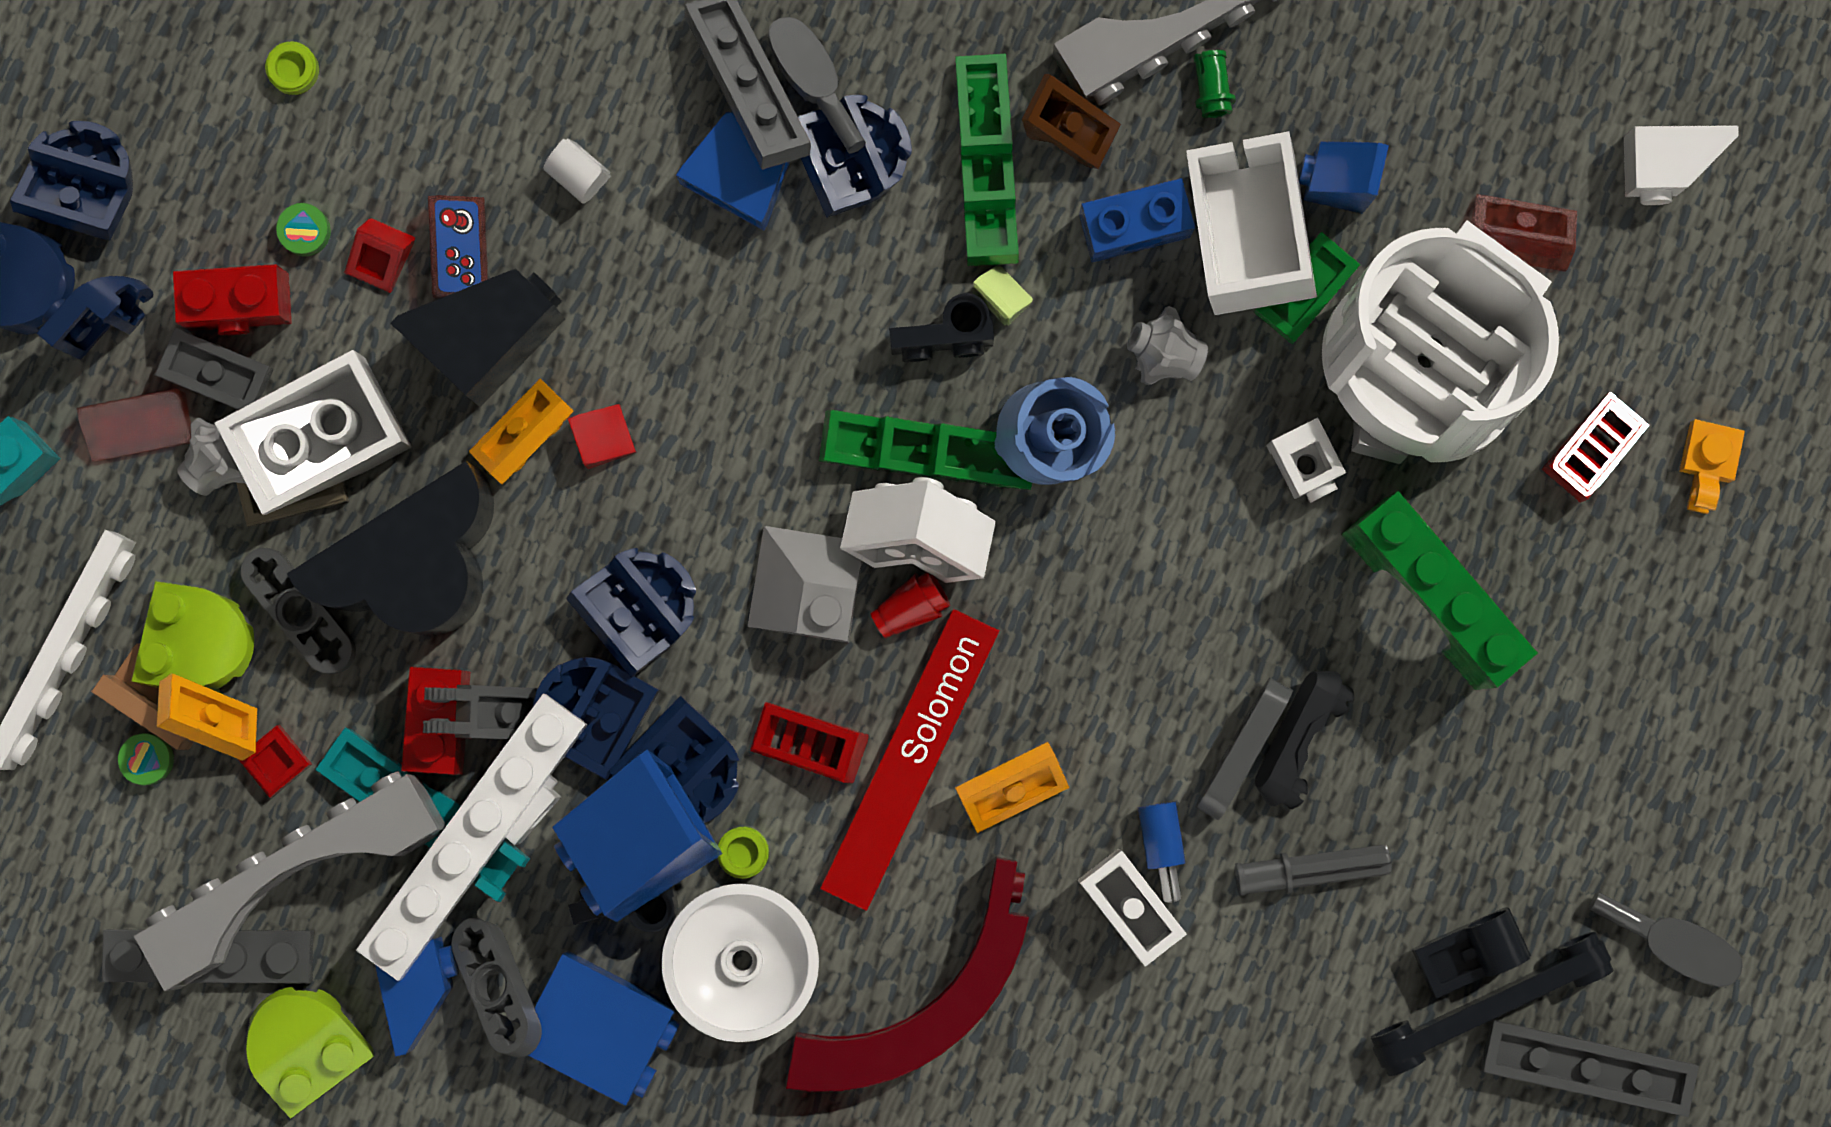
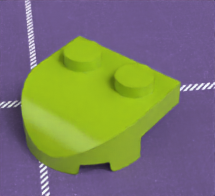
[131,581,255,693]
[246,987,374,1119]

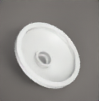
[662,884,819,1042]

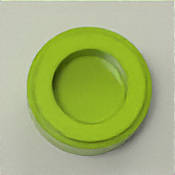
[265,41,319,95]
[717,826,769,879]

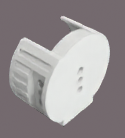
[1322,220,1559,462]

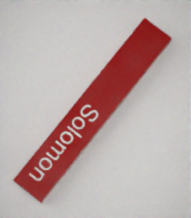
[820,609,1000,911]

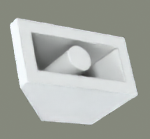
[1624,126,1739,205]

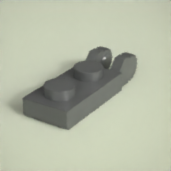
[423,685,538,739]

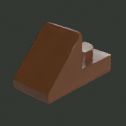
[1022,74,1121,169]

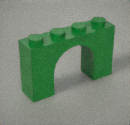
[1341,491,1538,690]

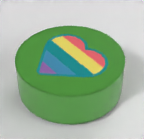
[276,203,331,256]
[118,733,174,785]

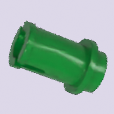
[1193,50,1236,118]

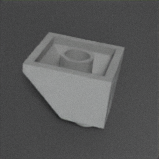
[748,526,862,643]

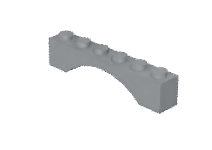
[1052,0,1278,105]
[134,771,446,991]

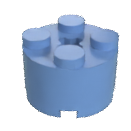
[995,377,1115,485]

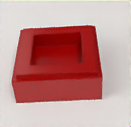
[238,725,312,798]

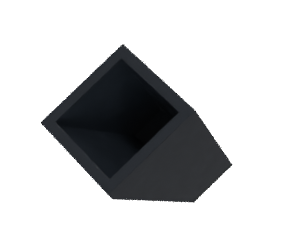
[390,268,565,407]

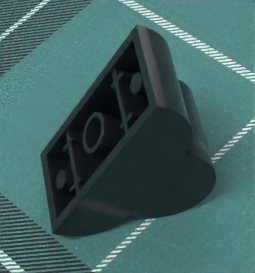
[287,461,494,636]

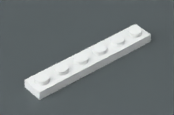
[356,694,588,981]

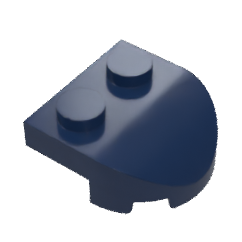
[798,95,912,218]
[10,121,133,241]
[0,222,75,335]
[37,276,153,360]
[566,548,696,678]
[533,657,660,780]
[609,695,739,823]

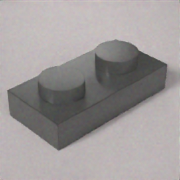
[155,328,274,410]

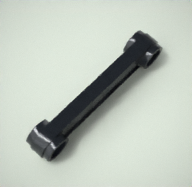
[1371,932,1614,1076]

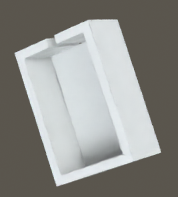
[1186,131,1317,315]

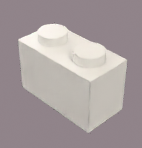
[1078,849,1187,967]

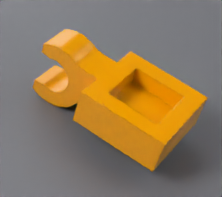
[1679,419,1745,514]

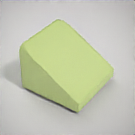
[973,266,1033,326]

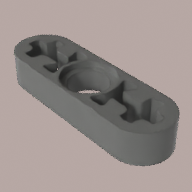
[241,548,356,674]
[1195,678,1293,820]
[451,918,542,1057]

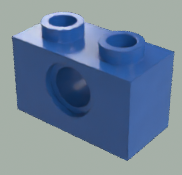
[1079,178,1195,263]

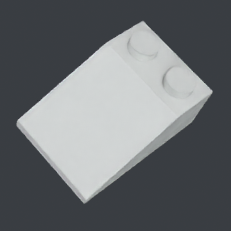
[215,350,412,515]

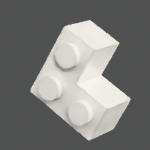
[840,477,996,583]

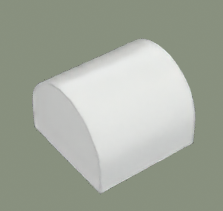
[543,138,611,204]

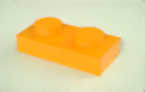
[469,378,574,485]
[157,673,257,761]
[955,742,1070,833]

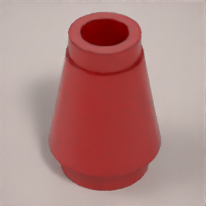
[870,572,951,639]

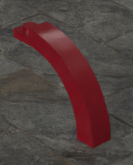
[786,857,1029,1092]

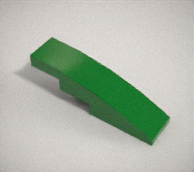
[955,54,1019,266]
[819,410,1032,490]

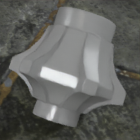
[1127,306,1208,385]
[177,418,246,496]

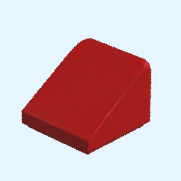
[344,218,415,293]
[568,404,637,469]

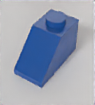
[1298,141,1389,214]
[375,936,458,1057]

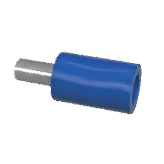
[1138,802,1186,903]

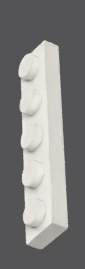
[0,530,136,770]

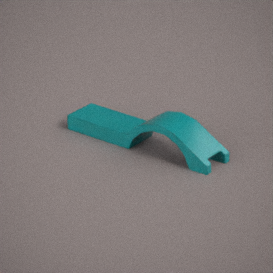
[316,727,530,902]

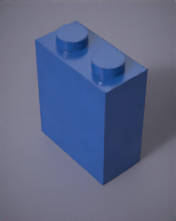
[528,951,681,1106]

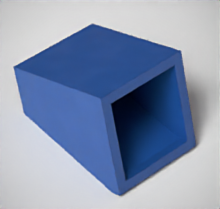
[552,749,723,922]

